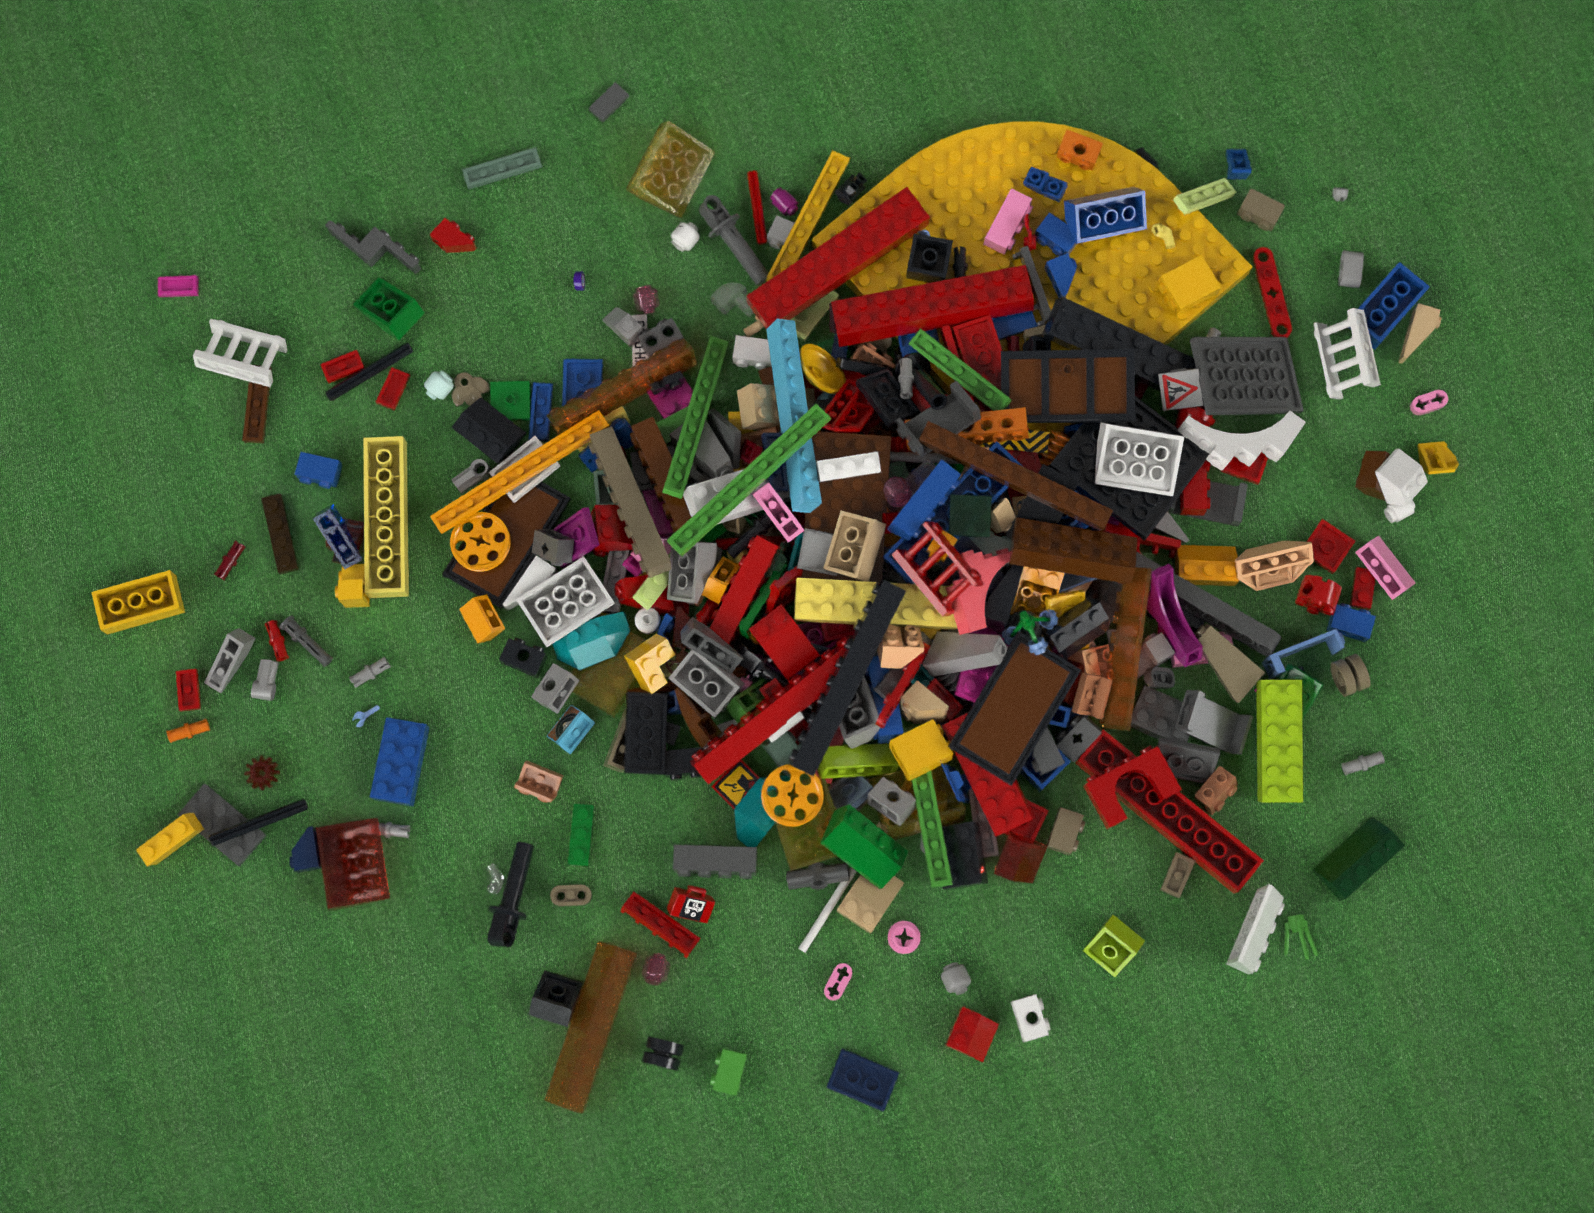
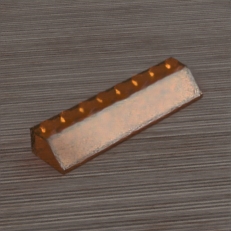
[546,338,697,436]
[1099,567,1152,732]
[544,941,637,1114]

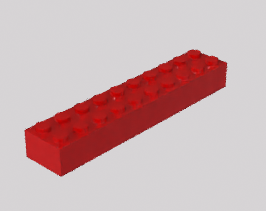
[746,187,930,329]
[831,265,1034,347]
[690,636,852,785]
[1075,729,1264,894]

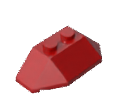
[821,379,875,434]

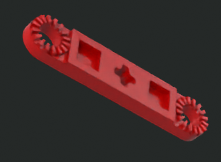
[1253,247,1292,338]
[875,642,930,728]

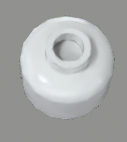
[671,222,700,252]
[635,608,661,635]

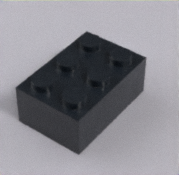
[942,821,988,890]

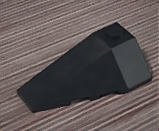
[985,565,1024,635]

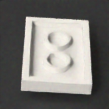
[489,436,560,503]

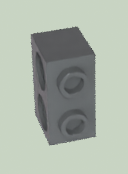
[638,318,684,362]

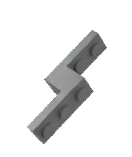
[325,220,421,274]

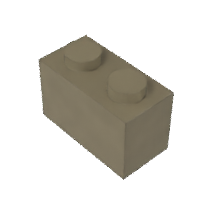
[1237,188,1285,231]
[1046,807,1085,856]

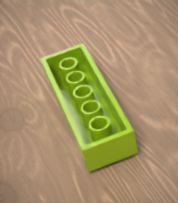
[1256,680,1303,802]

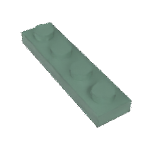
[462,147,542,190]

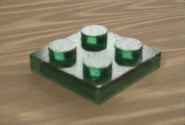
[949,494,992,538]

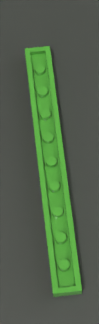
[662,335,729,499]
[667,404,831,557]
[899,689,952,888]

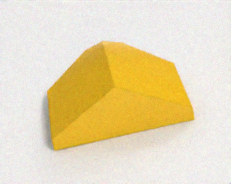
[1417,441,1459,474]

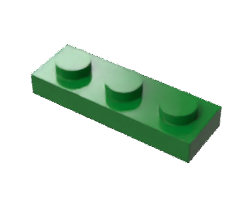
[568,804,594,867]

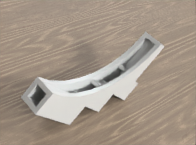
[1177,411,1306,471]

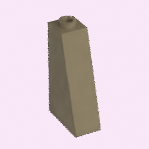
[1195,624,1265,703]

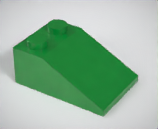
[353,277,425,341]

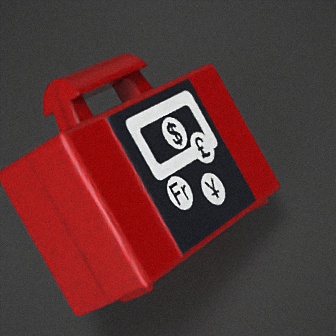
[667,885,715,923]

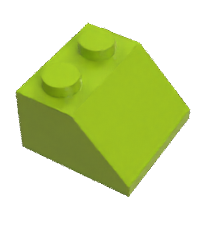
[1083,915,1145,977]

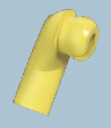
[1152,224,1176,249]

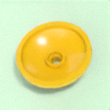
[799,344,846,394]

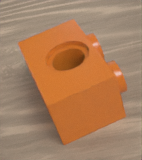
[1057,130,1103,171]

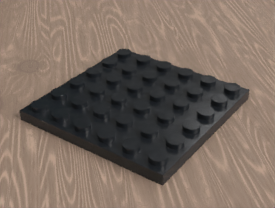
[1049,396,1209,541]

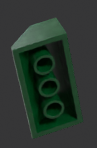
[1313,817,1405,901]

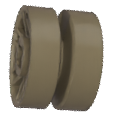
[1330,654,1370,697]

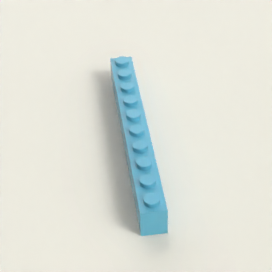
[766,318,822,513]

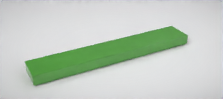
[908,328,1012,411]

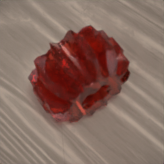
[244,755,280,791]

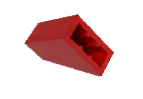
[614,575,675,616]

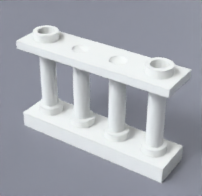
[1314,308,1381,400]
[193,319,287,387]

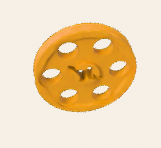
[450,512,511,572]
[761,764,824,827]

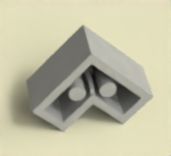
[1123,632,1175,680]

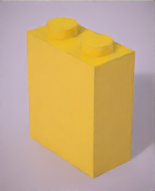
[1158,255,1222,315]
[889,719,954,782]

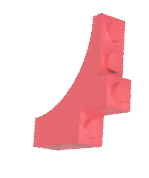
[946,548,1011,635]

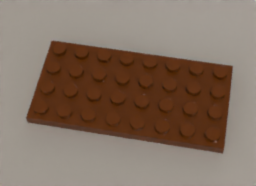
[801,432,891,582]

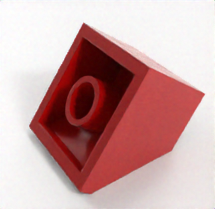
[945,1007,999,1063]

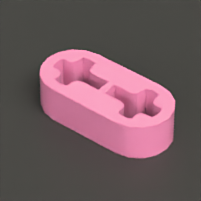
[1410,390,1448,416]
[824,963,852,1001]

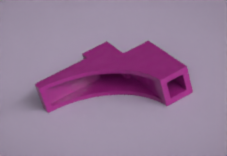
[1145,564,1203,667]

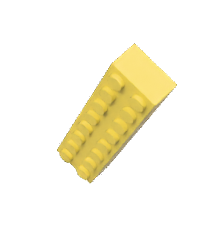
[363,436,409,598]
[794,578,957,630]

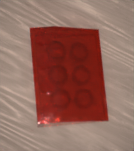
[316,818,390,911]

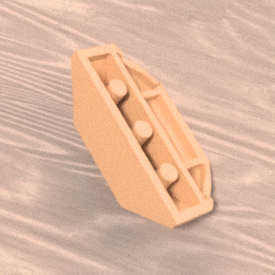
[1235,541,1314,591]

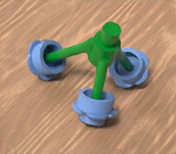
[1002,609,1058,655]

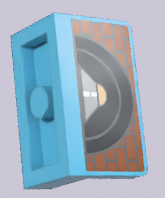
[547,705,595,754]

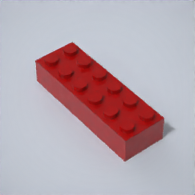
[710,535,785,647]
[942,713,1035,837]

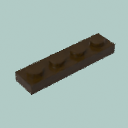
[261,493,299,575]

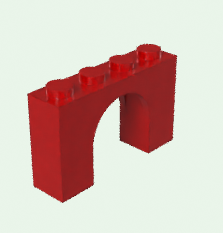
[1083,746,1182,829]

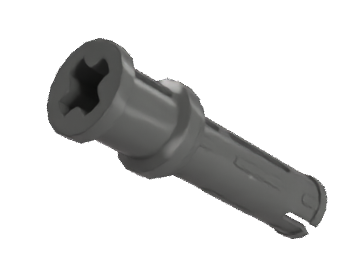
[279,615,333,667]

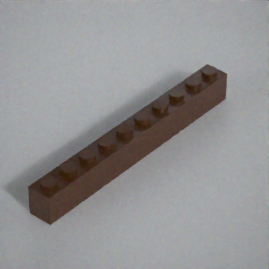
[919,421,1113,532]

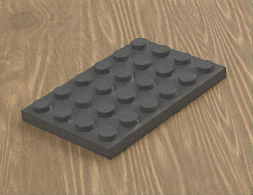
[1190,337,1304,415]

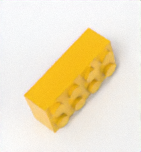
[91,570,185,635]

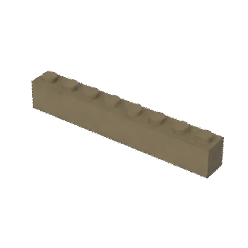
[588,426,672,578]

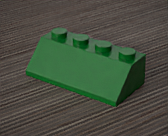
[820,804,908,889]

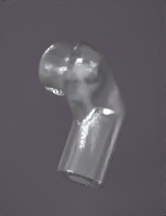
[486,863,504,894]

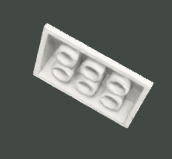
[1095,422,1184,496]
[516,556,615,647]
[1226,884,1284,974]

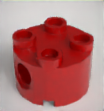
[1295,575,1342,616]

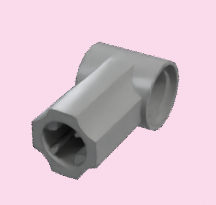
[451,459,491,494]
[251,659,279,701]

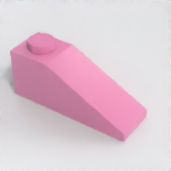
[752,482,805,542]

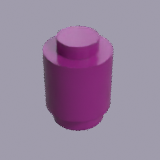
[770,188,798,216]

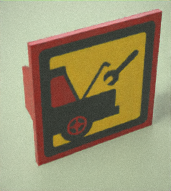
[711,760,759,809]

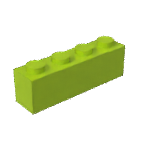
[817,743,899,779]

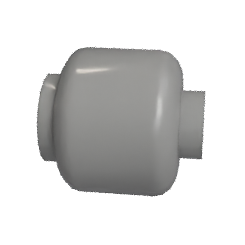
[941,962,971,995]

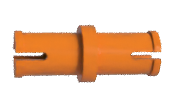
[166,718,210,743]

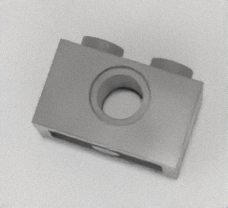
[531,663,579,714]
[868,777,916,826]

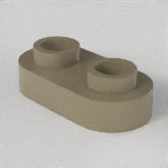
[550,885,592,906]

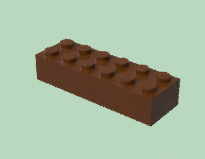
[630,417,692,534]
[1009,518,1137,584]

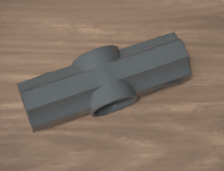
[786,862,850,890]

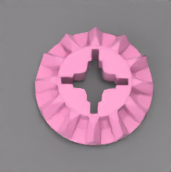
[888,921,921,954]

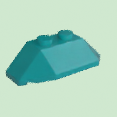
[552,612,631,670]
[734,775,797,847]

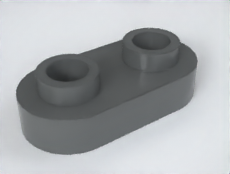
[1144,667,1175,689]

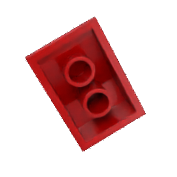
[591,505,650,551]
[749,605,820,680]

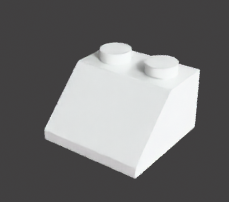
[1375,448,1428,506]

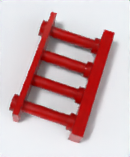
[892,522,984,617]

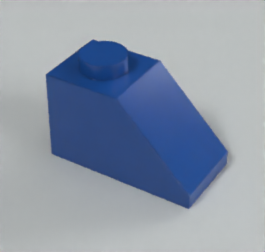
[1044,253,1077,298]

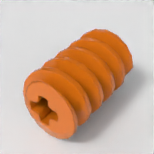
[1039,430,1071,466]

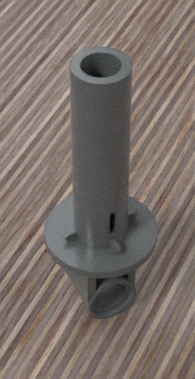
[699,195,769,286]

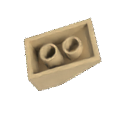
[836,874,904,934]

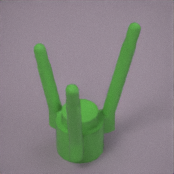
[1284,915,1318,960]

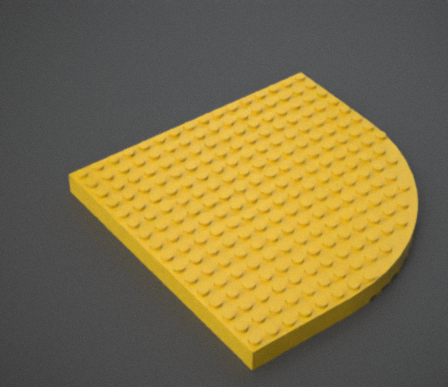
[812,122,1252,455]

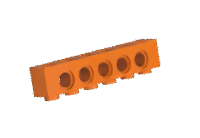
[905,407,1029,451]

